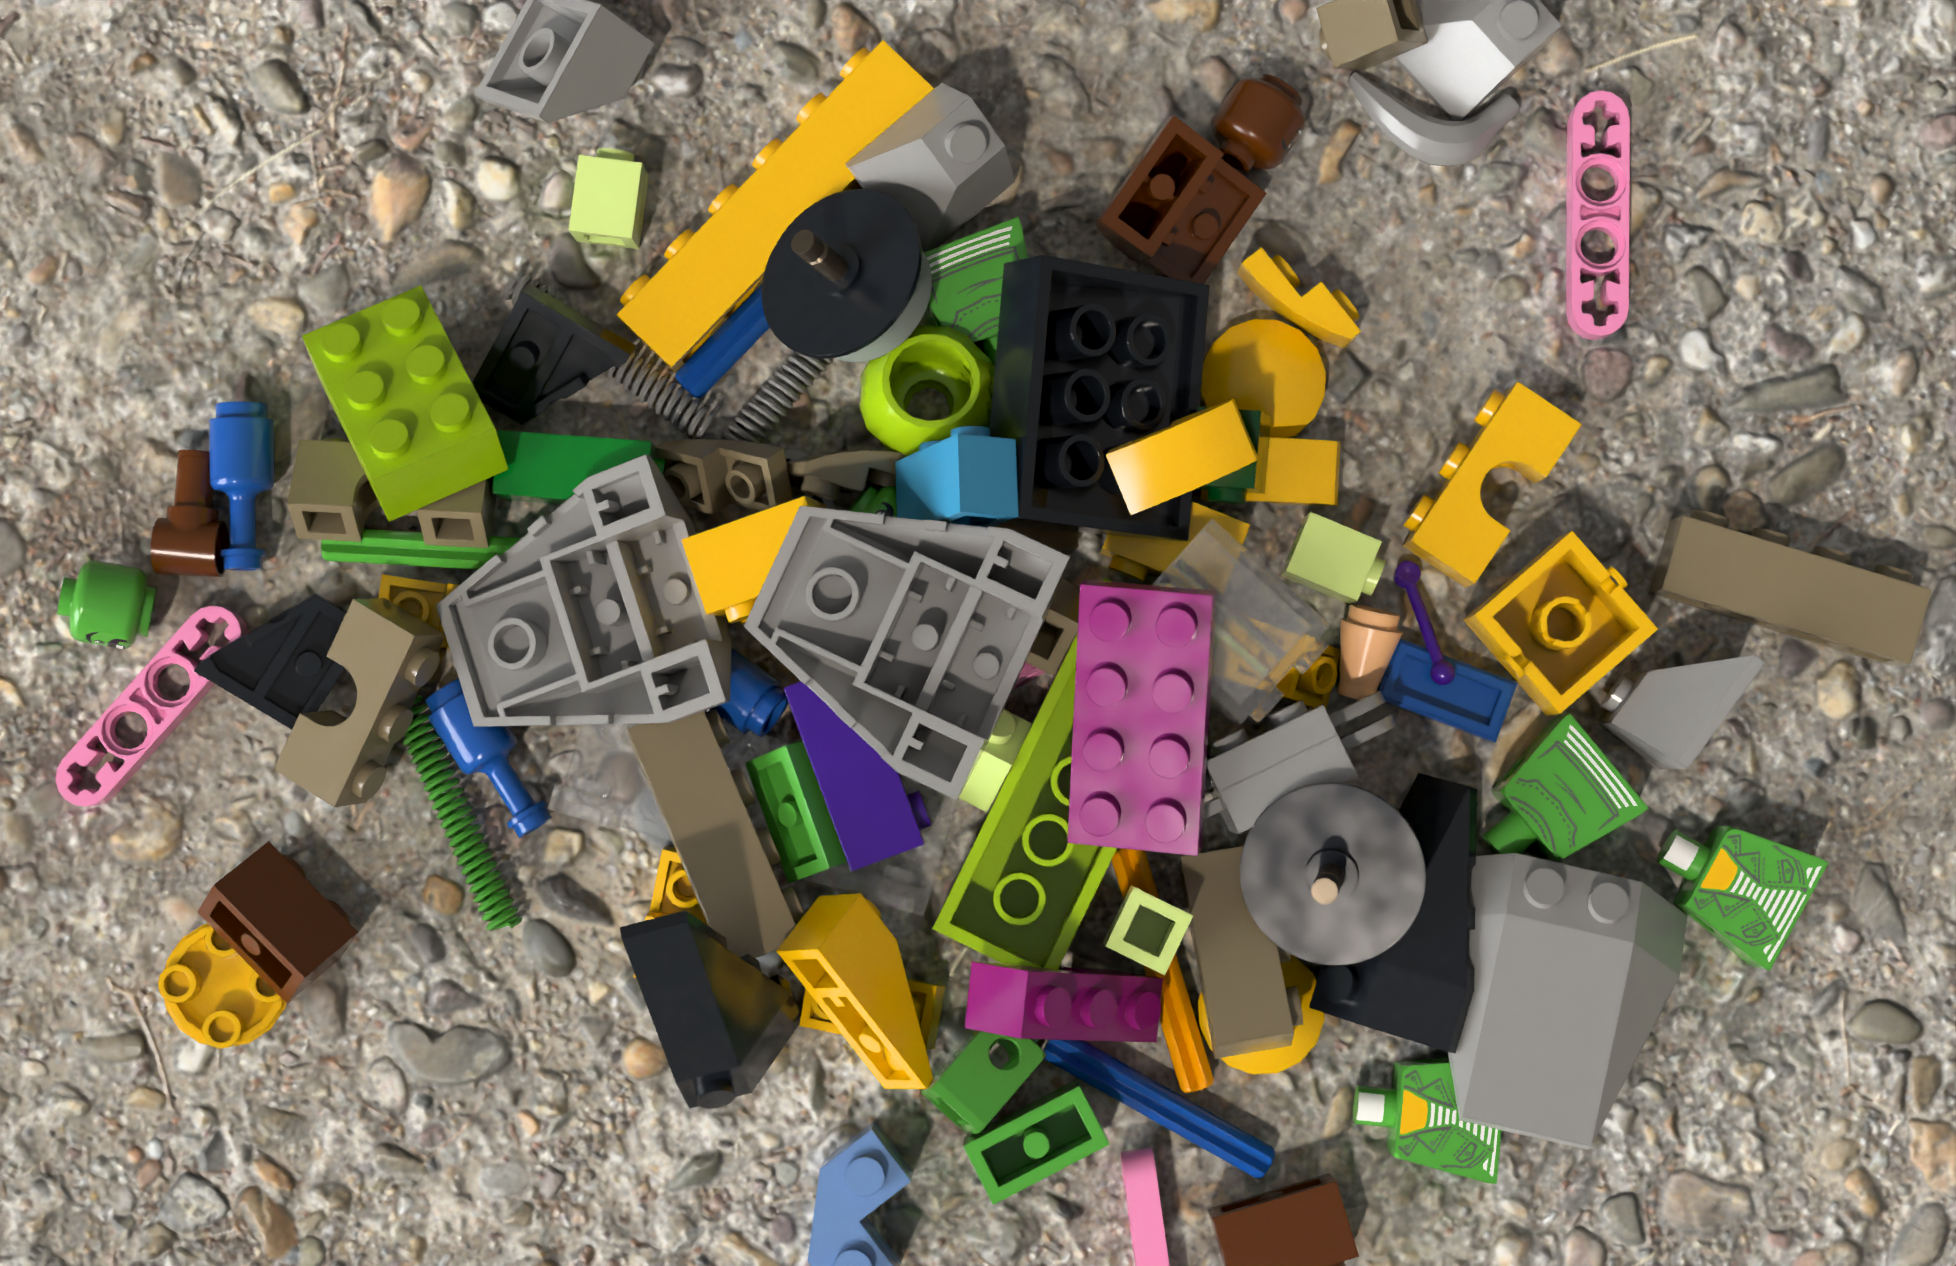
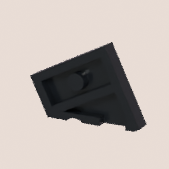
[472,283,636,425]
[194,592,347,730]

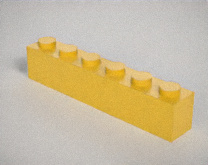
[616,40,935,374]

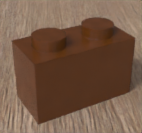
[197,841,359,1004]
[1207,1173,1359,1266]

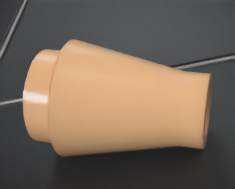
[1337,604,1403,700]

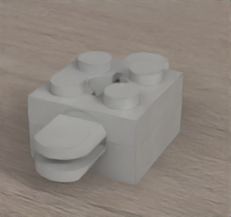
[1203,691,1397,834]

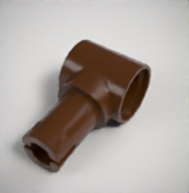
[151,450,229,577]

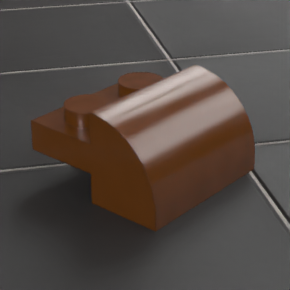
[1095,115,1267,284]

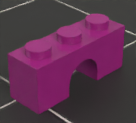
[965,962,1163,1043]

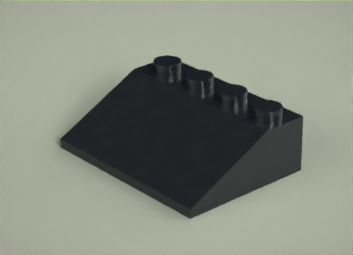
[989,255,1210,541]

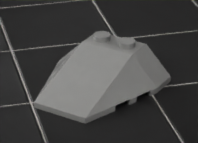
[436,454,732,727]
[744,506,1070,800]
[1448,853,1688,1150]

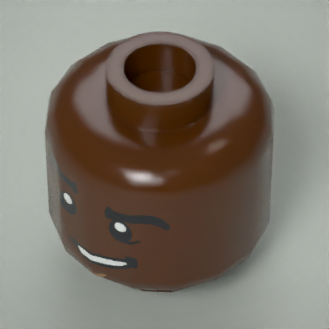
[1211,74,1305,172]

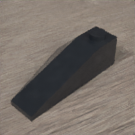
[1309,773,1477,1054]
[620,910,801,1109]

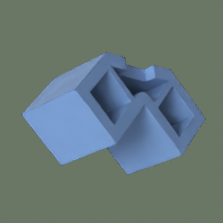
[807,1121,913,1266]

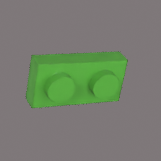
[745,740,847,884]

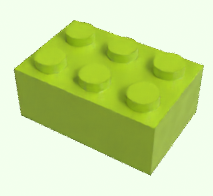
[302,285,509,522]

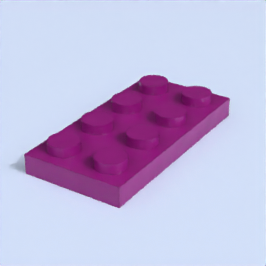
[1067,580,1217,856]

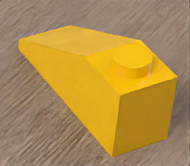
[776,893,934,1089]

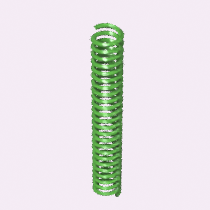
[403,695,523,931]

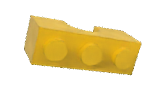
[1402,381,1582,588]

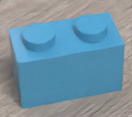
[895,426,1019,527]

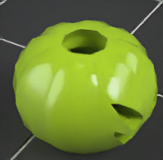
[859,325,995,457]

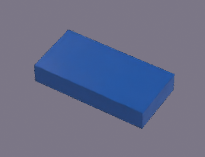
[1377,639,1518,743]

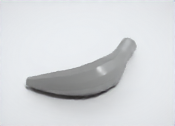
[1347,71,1520,166]

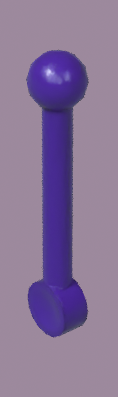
[1393,561,1455,685]

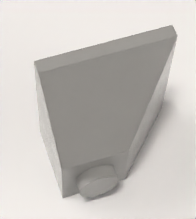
[474,0,655,123]
[1394,0,1562,121]
[845,83,1015,252]
[1598,655,1766,769]

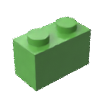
[963,1079,1110,1205]

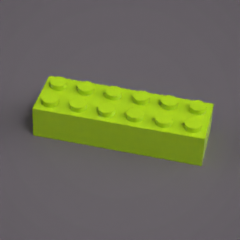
[932,578,1221,970]

